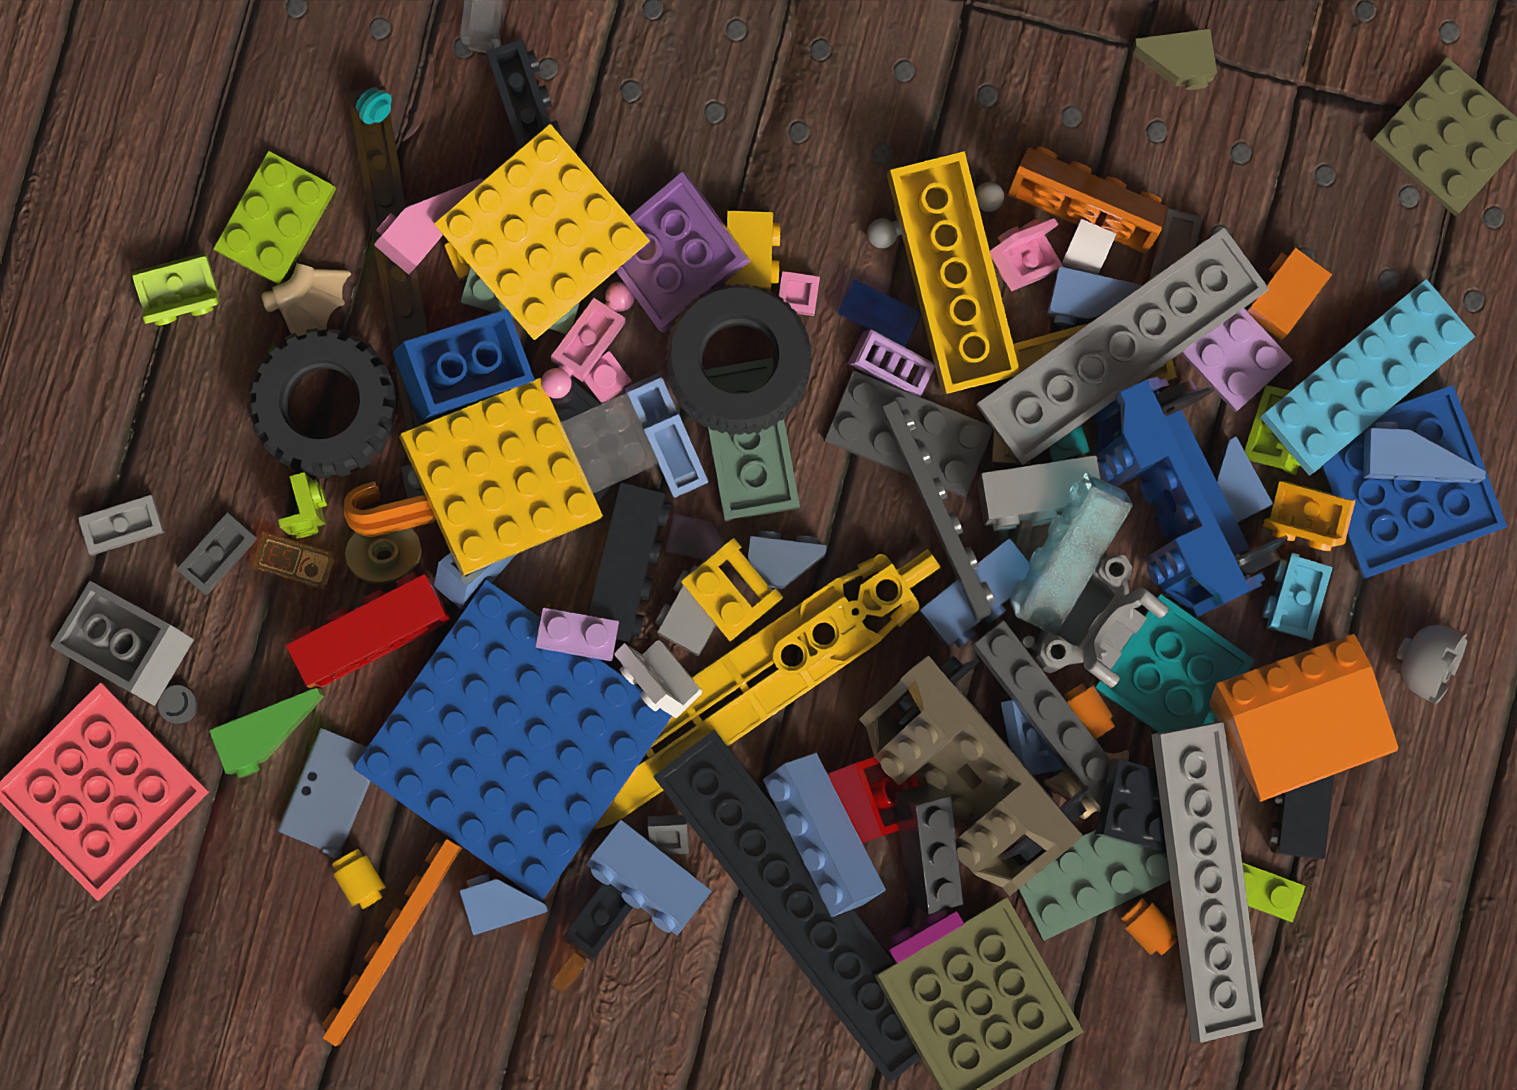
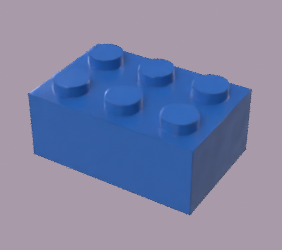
[393,309,535,423]

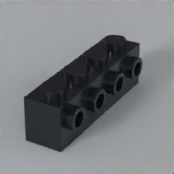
[486,39,563,150]

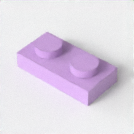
[535,608,619,661]

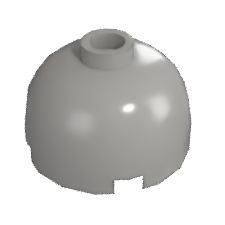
[1397,625,1467,704]

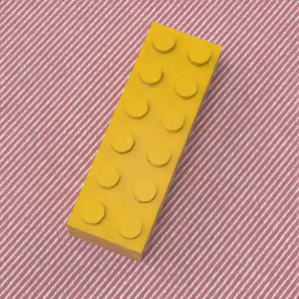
[887,151,1020,395]

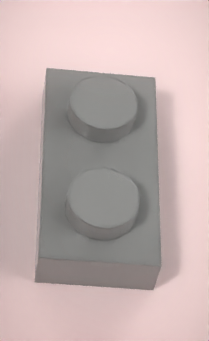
[78,495,165,555]

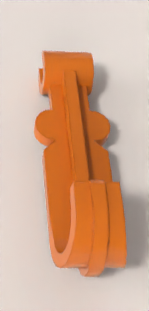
[344,481,436,537]

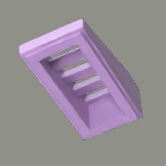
[848,330,935,397]

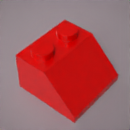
[827,757,919,843]

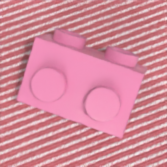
[990,218,1063,291]

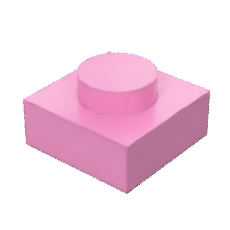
[779,271,820,316]
[583,351,632,405]

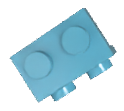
[1263,552,1333,641]

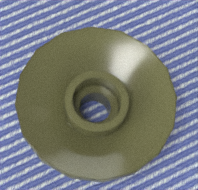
[345,528,422,585]

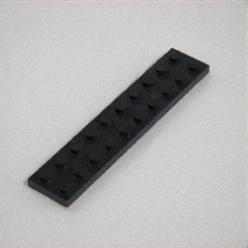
[653,730,921,1084]

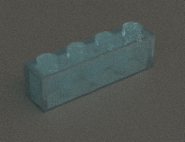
[1010,473,1133,635]

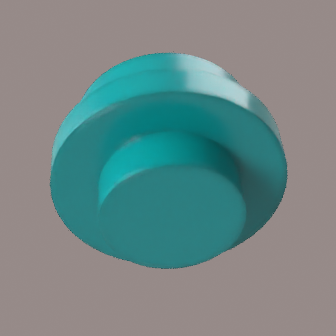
[356,87,392,124]

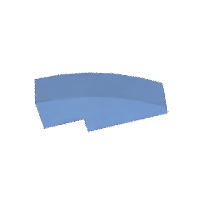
[624,372,708,498]

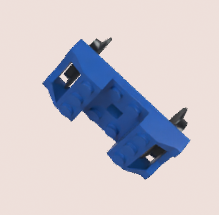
[1093,377,1288,618]

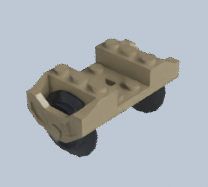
[859,656,1089,896]

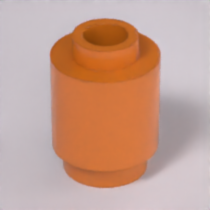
[1064,683,1115,739]
[1121,898,1178,955]

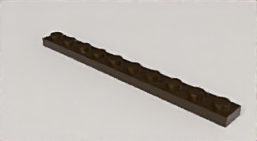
[347,85,443,431]

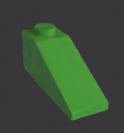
[209,688,325,778]

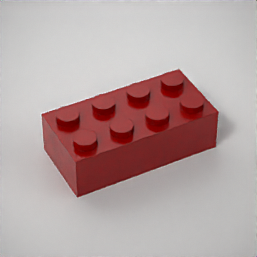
[286,572,452,689]

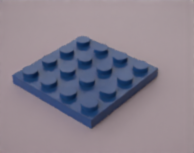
[1320,385,1507,580]

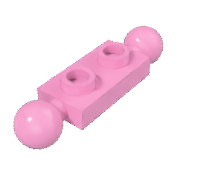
[541,281,635,398]

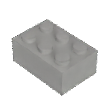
[977,456,1104,531]

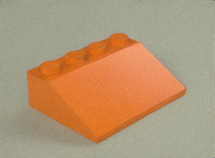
[1008,147,1168,255]
[1209,634,1399,802]

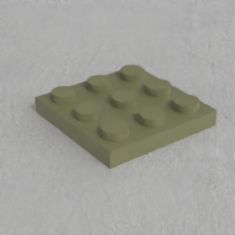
[1371,57,1517,216]

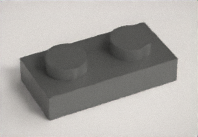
[176,512,258,596]

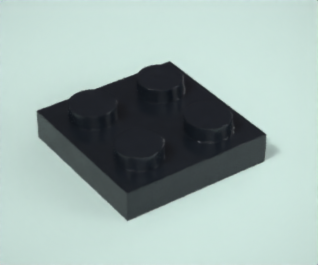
[1095,758,1167,853]

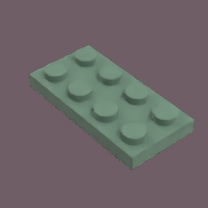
[704,358,800,521]
[1018,830,1170,941]

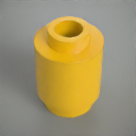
[332,849,385,909]

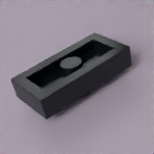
[562,884,633,962]

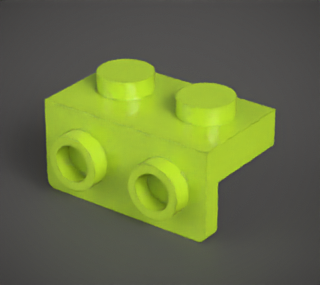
[132,252,219,326]
[278,472,327,538]

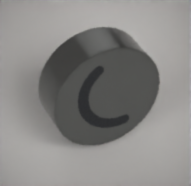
[158,685,198,724]

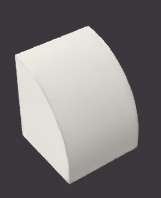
[1062,219,1116,275]

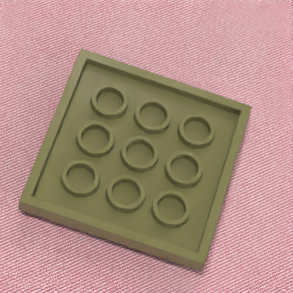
[874,897,1084,1090]

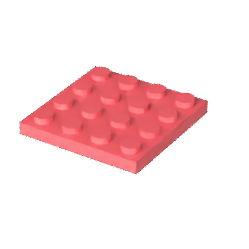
[0,683,210,901]

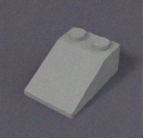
[50,581,194,706]

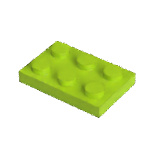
[214,151,336,285]

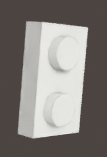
[614,640,702,718]

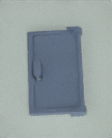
[277,728,371,859]

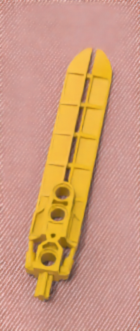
[593,549,941,829]

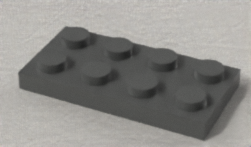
[825,371,993,498]

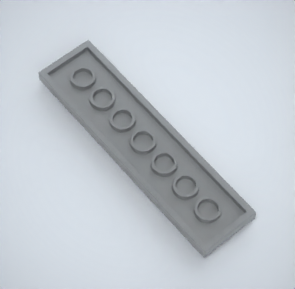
[976,228,1269,467]
[1151,722,1263,1043]

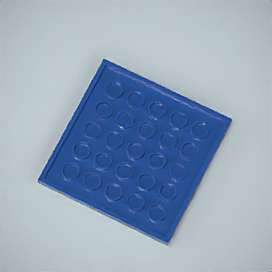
[353,580,672,902]

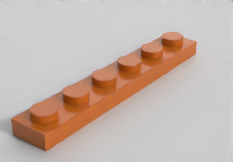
[322,839,463,1047]

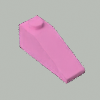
[374,178,484,274]

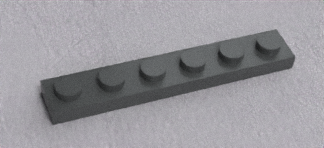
[882,401,995,621]
[971,621,1110,812]

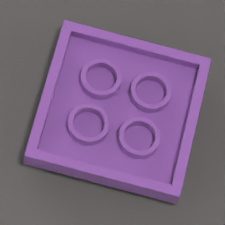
[616,172,751,333]

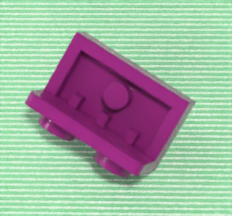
[886,908,964,963]

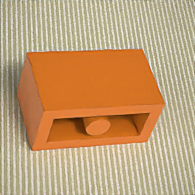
[1247,247,1332,341]

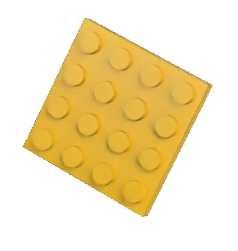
[434,124,650,340]
[399,378,603,576]

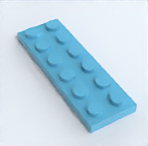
[1260,279,1475,476]

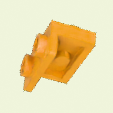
[1263,480,1356,551]

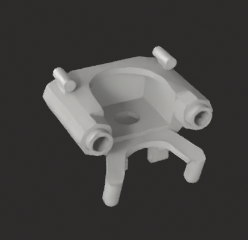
[1021,551,1169,688]

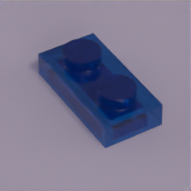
[837,279,922,347]

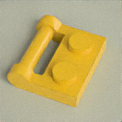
[681,538,783,642]

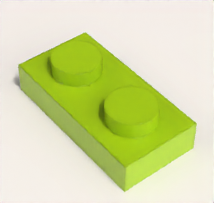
[1242,863,1305,922]

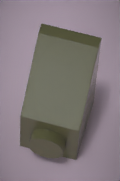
[1131,29,1217,90]

